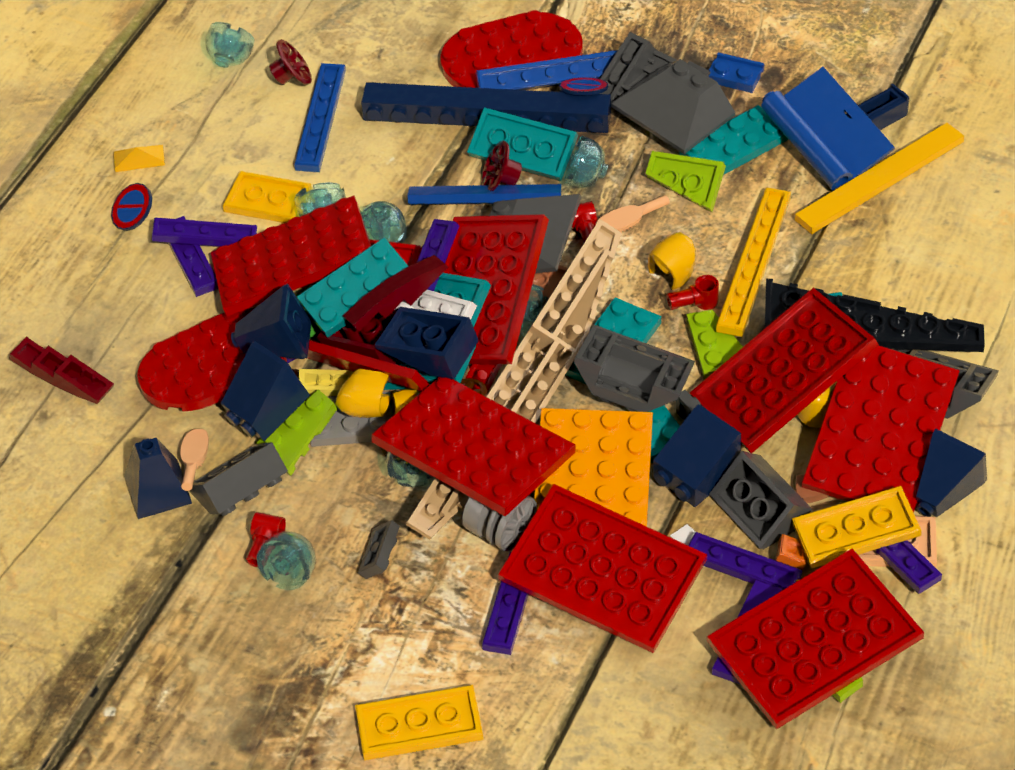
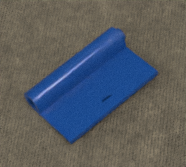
[761,67,895,191]

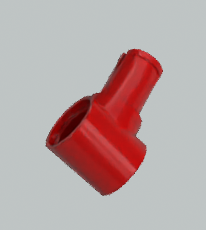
[571,201,597,243]
[666,275,719,310]
[246,512,286,567]

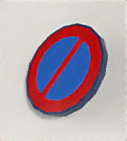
[559,77,608,95]
[111,183,153,231]

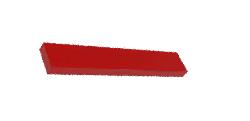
[307,340,429,391]

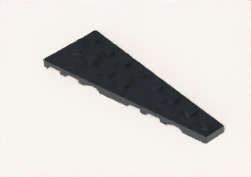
[764,278,985,352]

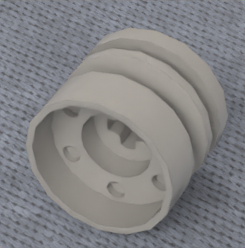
[462,496,537,551]

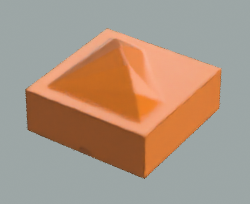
[776,534,807,570]

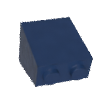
[221,341,310,441]
[653,404,741,507]

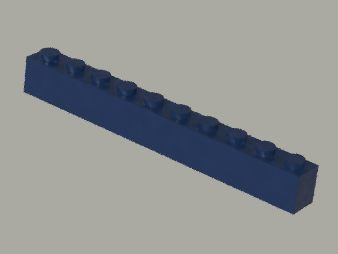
[361,82,611,133]

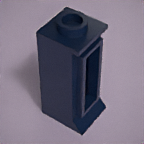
[858,84,909,130]

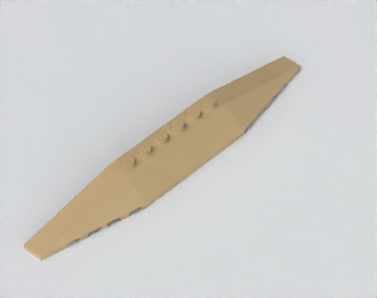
[406,219,622,540]

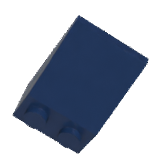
[375,307,479,379]

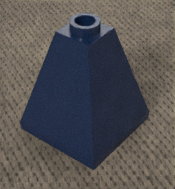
[231,284,312,359]
[916,429,987,517]
[124,437,192,519]

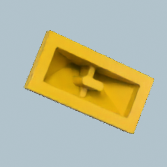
[114,145,165,172]

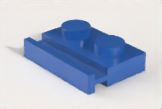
[709,52,764,93]

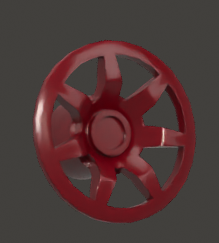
[269,39,312,85]
[481,141,522,191]

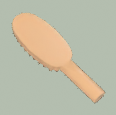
[597,195,670,233]
[180,429,209,491]

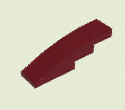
[343,255,448,332]
[9,337,114,404]

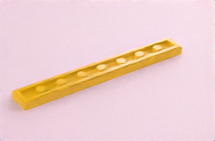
[795,123,964,234]
[716,187,791,337]

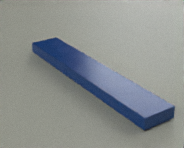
[476,50,618,90]
[294,63,346,172]
[408,184,562,204]

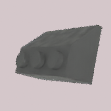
[189,442,288,516]
[709,451,812,550]

